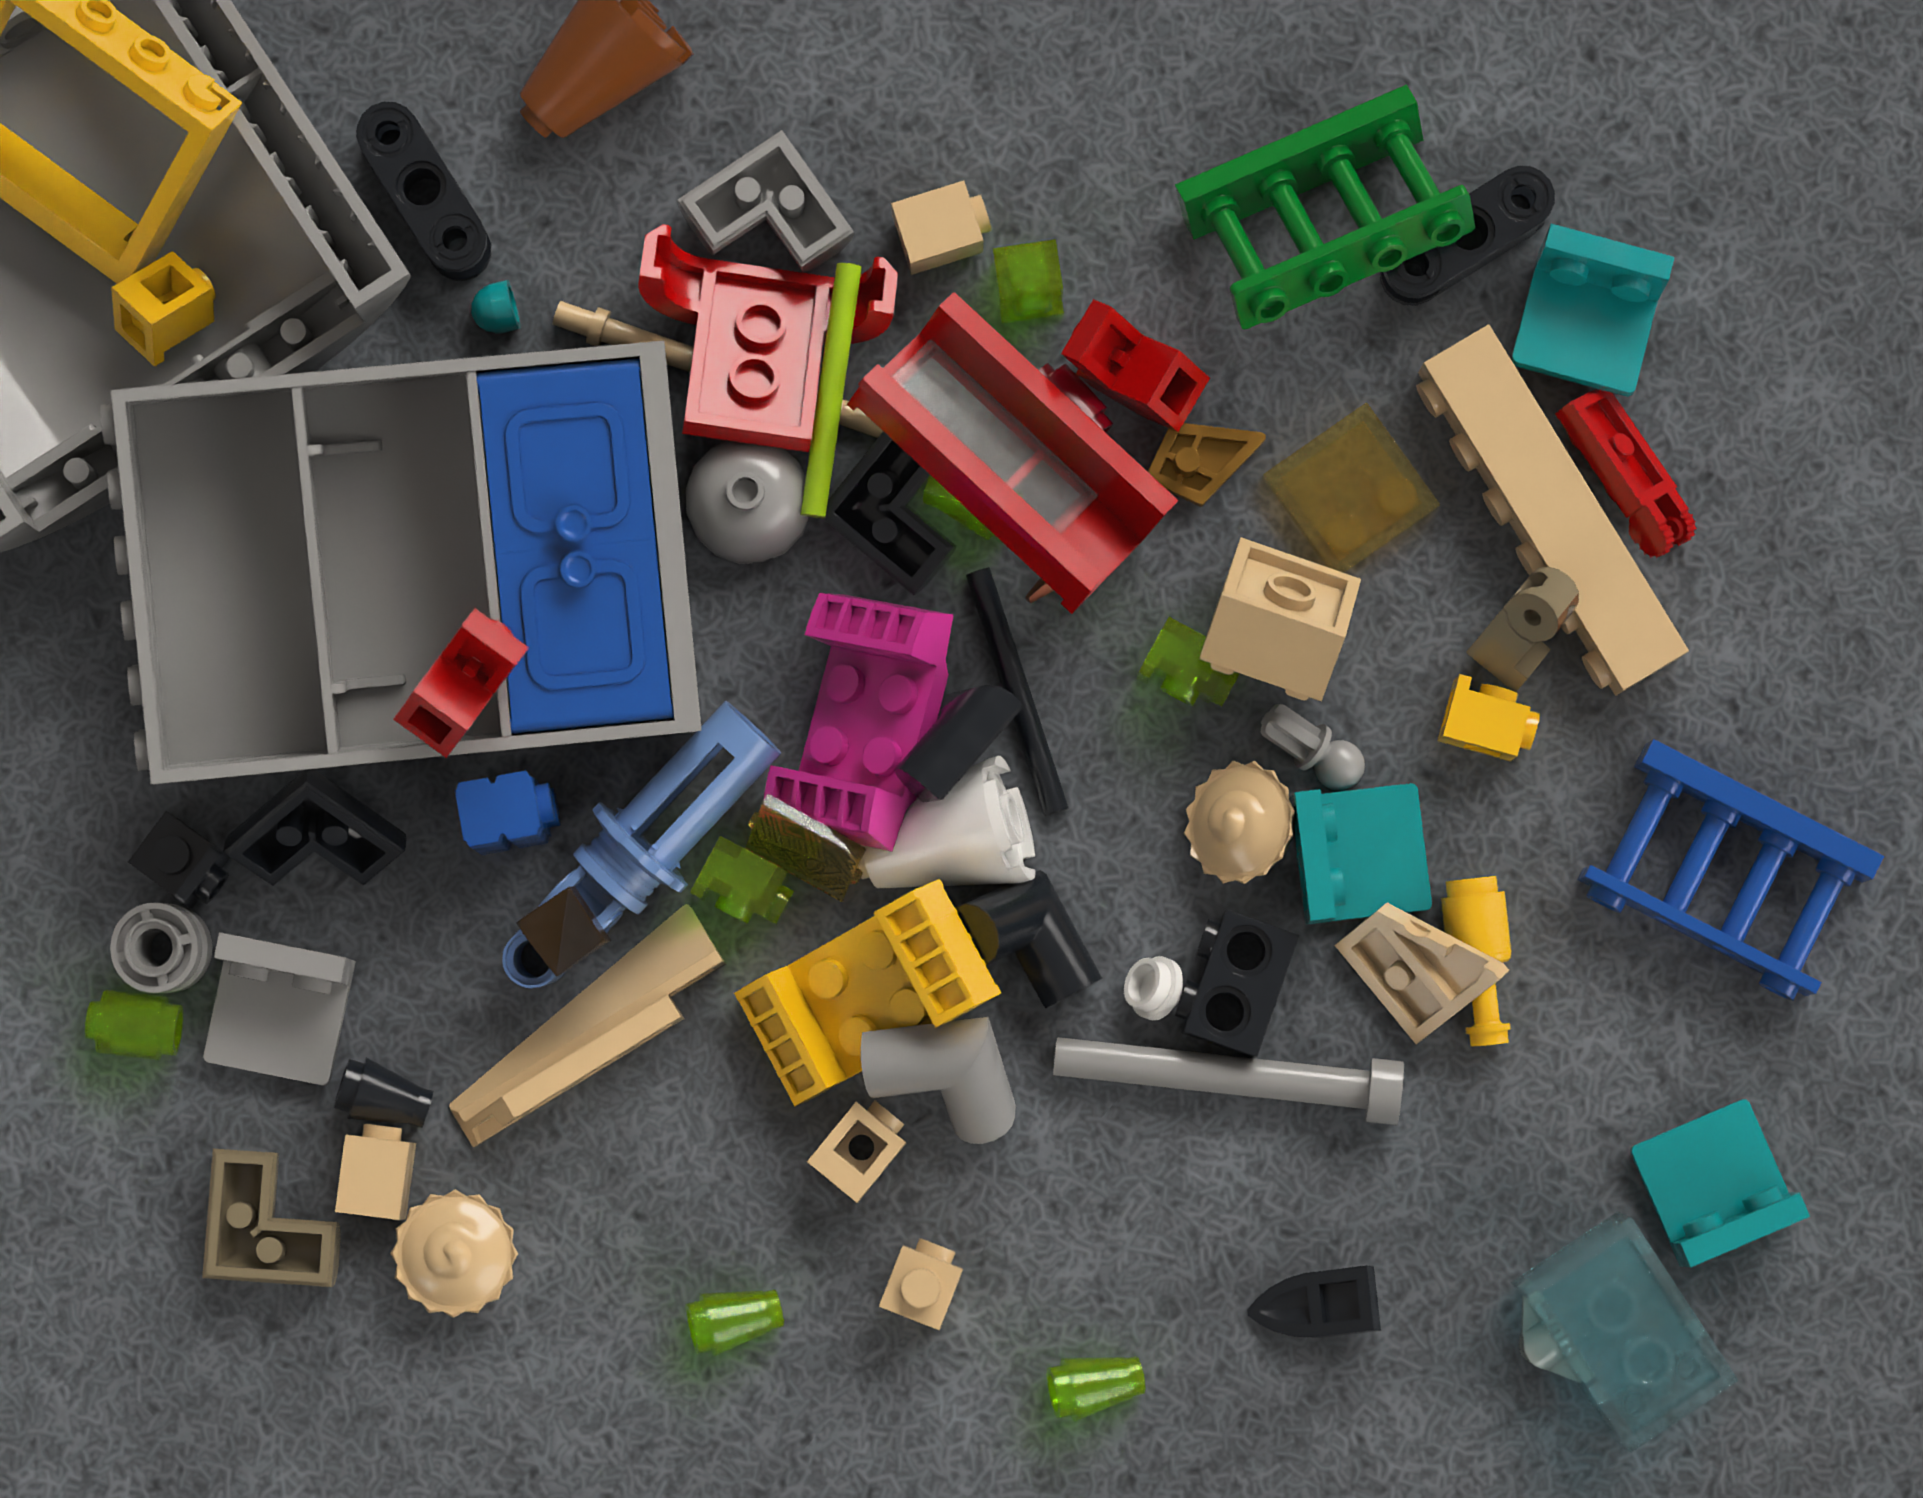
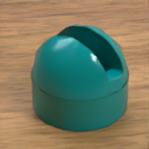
[471,280,521,334]

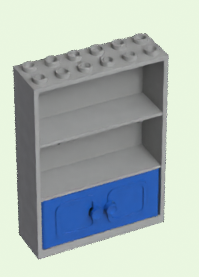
[101,341,702,784]

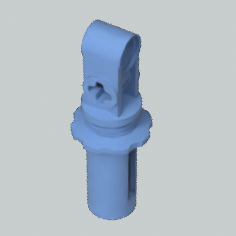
[502,701,781,988]

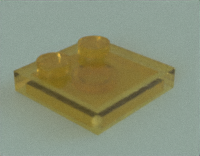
[1262,402,1440,573]

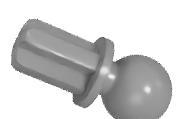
[1260,704,1365,791]

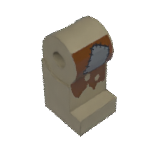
[1466,567,1579,692]

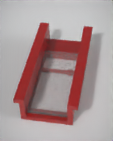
[847,292,1179,614]

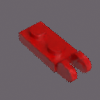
[1555,388,1697,558]

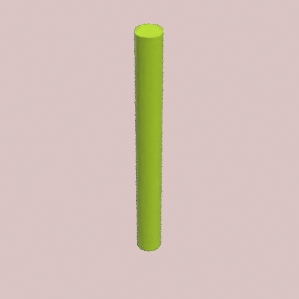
[800,263,862,518]

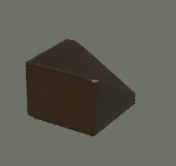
[516,886,611,977]

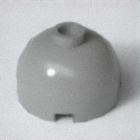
[685,440,809,564]

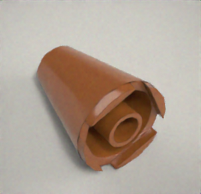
[519,0,694,138]

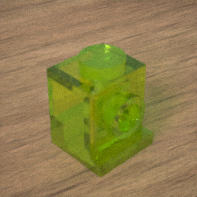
[992,239,1064,324]
[1136,617,1240,707]
[690,836,795,925]

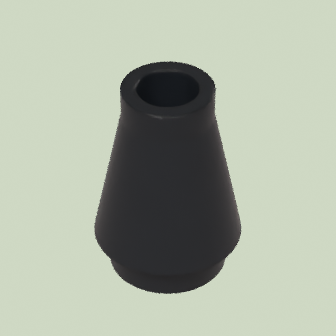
[334,1057,434,1128]

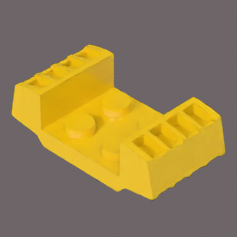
[734,879,1001,1107]

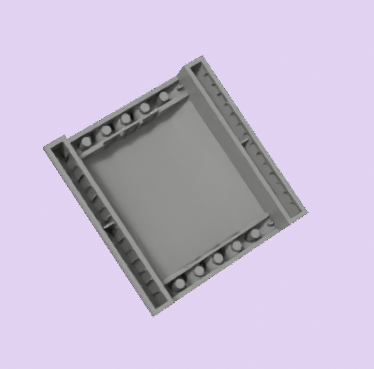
[0,0,411,553]

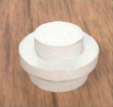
[1124,956,1183,1020]

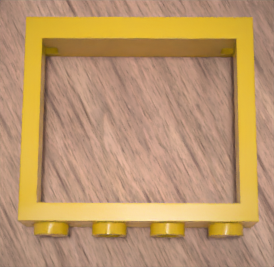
[0,0,243,284]

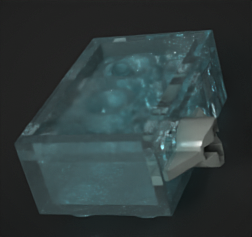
[1511,1211,1739,1453]

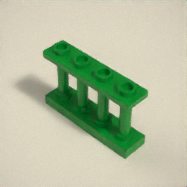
[1175,84,1475,330]

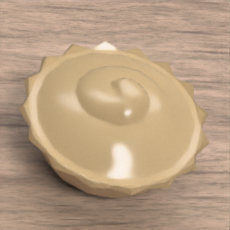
[1184,761,1295,884]
[390,1190,518,1318]

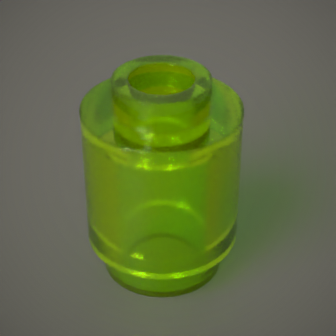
[85,989,184,1060]

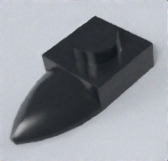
[1247,1265,1381,1338]

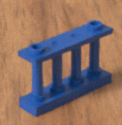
[1577,739,1884,1001]

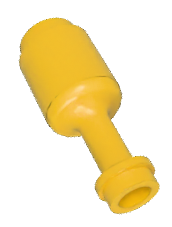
[1441,876,1512,1047]

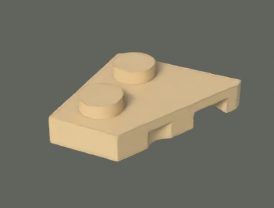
[1334,903,1509,1044]

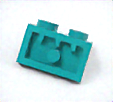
[1511,223,1675,397]
[1289,783,1432,925]
[1630,1099,1810,1268]

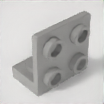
[203,932,356,1086]

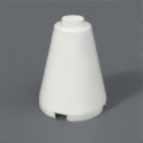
[851,756,1035,888]

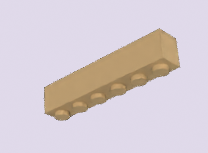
[1416,324,1689,696]

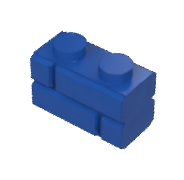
[455,770,561,855]

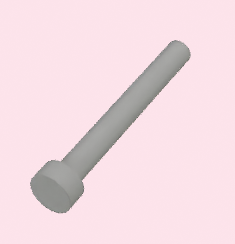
[1053,1037,1404,1125]

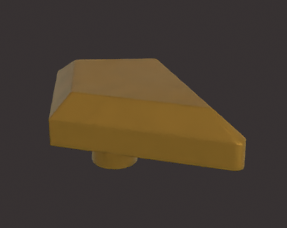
[1148,423,1266,507]

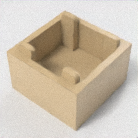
[1199,537,1361,701]

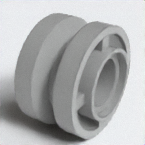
[110,903,213,993]

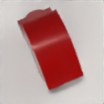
[1061,299,1210,432]
[393,608,529,758]

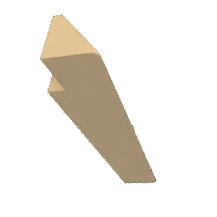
[449,904,726,1148]

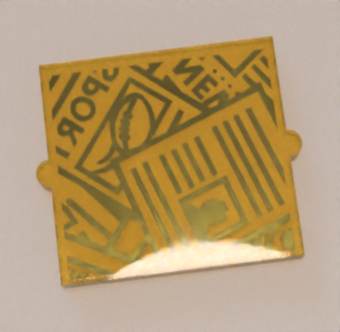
[745,794,867,902]

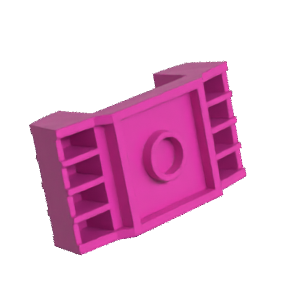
[762,593,954,852]

